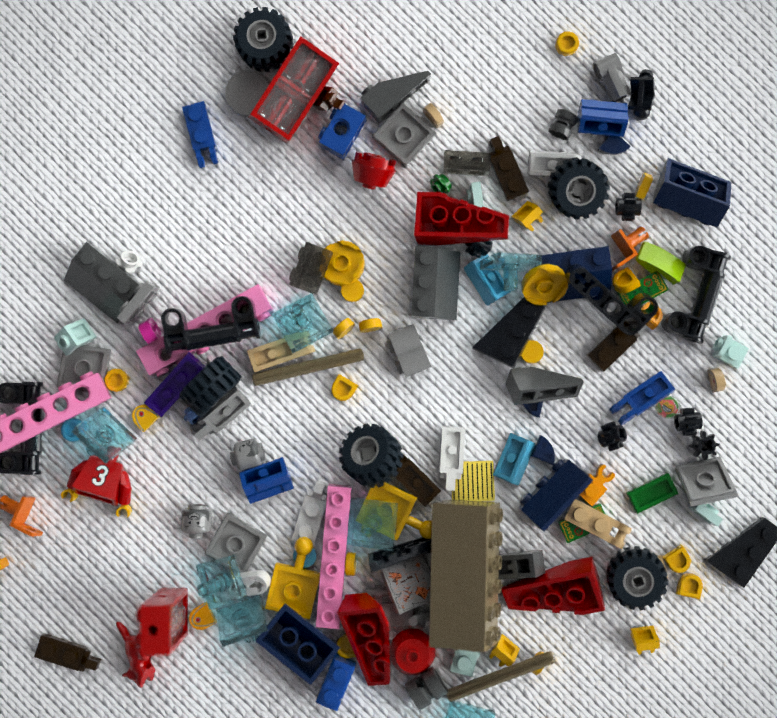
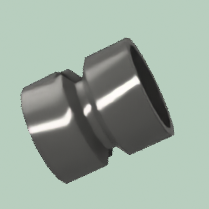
[405,666,448,711]

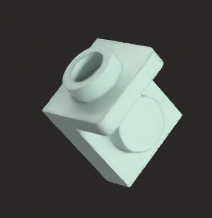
[466,181,484,207]
[54,318,97,356]
[712,335,749,369]
[689,503,723,527]
[450,650,480,677]

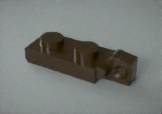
[489,136,529,202]
[587,321,640,372]
[393,455,441,507]
[34,633,101,672]

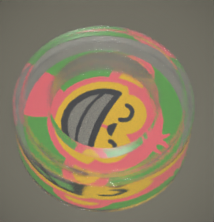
[656,396,681,419]

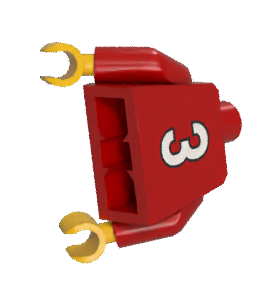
[61,447,132,518]

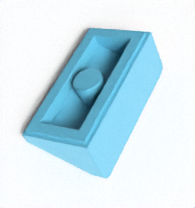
[464,254,511,306]
[493,433,536,485]

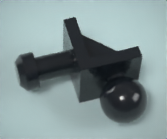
[628,69,655,120]

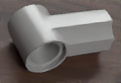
[593,53,631,102]

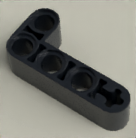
[566,264,658,335]

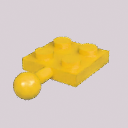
[356,482,432,541]
[265,537,320,620]

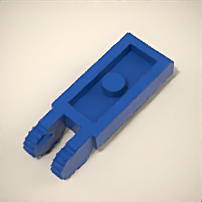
[182,101,219,168]
[609,371,675,425]

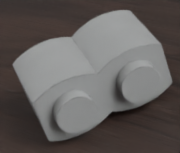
[386,324,431,377]

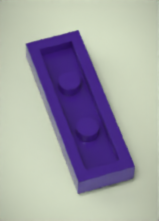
[144,352,205,417]

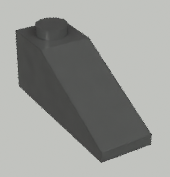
[360,71,431,124]
[505,367,584,405]
[499,550,545,579]

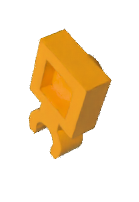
[580,464,615,506]

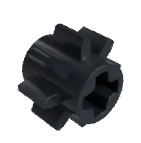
[615,193,642,221]
[464,241,493,258]
[674,408,703,436]
[598,421,627,451]
[688,431,720,460]

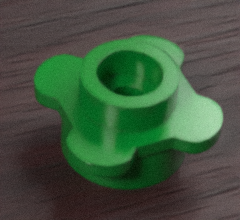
[430,174,452,194]

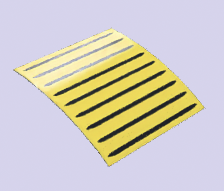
[452,460,495,501]

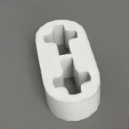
[227,570,271,597]

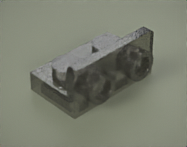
[443,150,491,176]
[289,242,333,295]

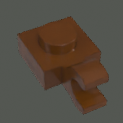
[312,86,345,112]

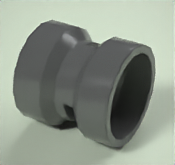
[548,109,578,140]

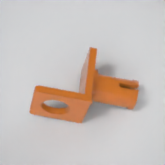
[611,226,649,271]
[0,495,43,537]

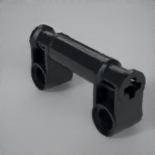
[661,246,731,344]
[161,296,261,354]
[0,382,43,475]

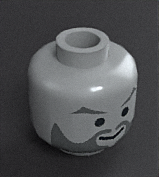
[230,439,265,471]
[181,504,212,538]

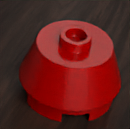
[352,151,397,190]
[390,629,435,675]

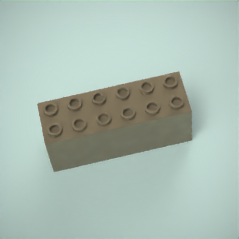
[429,499,503,653]

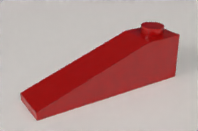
[414,192,509,245]
[501,556,605,615]
[337,592,390,686]

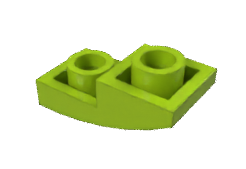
[635,241,686,285]

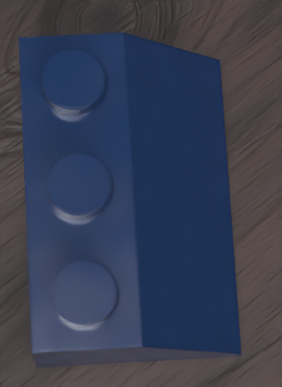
[653,158,732,228]
[536,246,612,303]
[518,458,593,532]
[256,603,340,686]

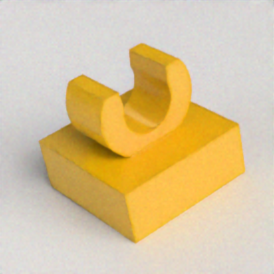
[511,201,543,231]
[630,625,660,655]
[489,634,520,667]

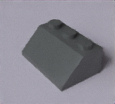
[64,242,141,323]
[411,246,460,320]

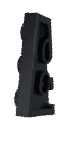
[472,297,545,369]
[704,517,777,588]
[368,537,432,573]

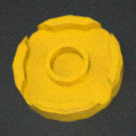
[319,240,365,287]
[521,264,568,306]

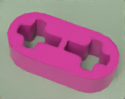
[138,317,161,344]

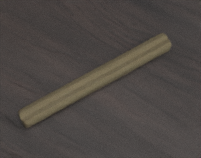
[252,348,364,386]
[446,651,555,702]

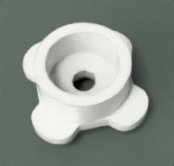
[115,251,143,274]

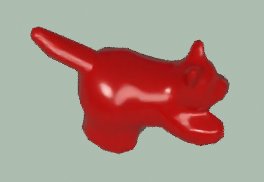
[116,622,155,688]

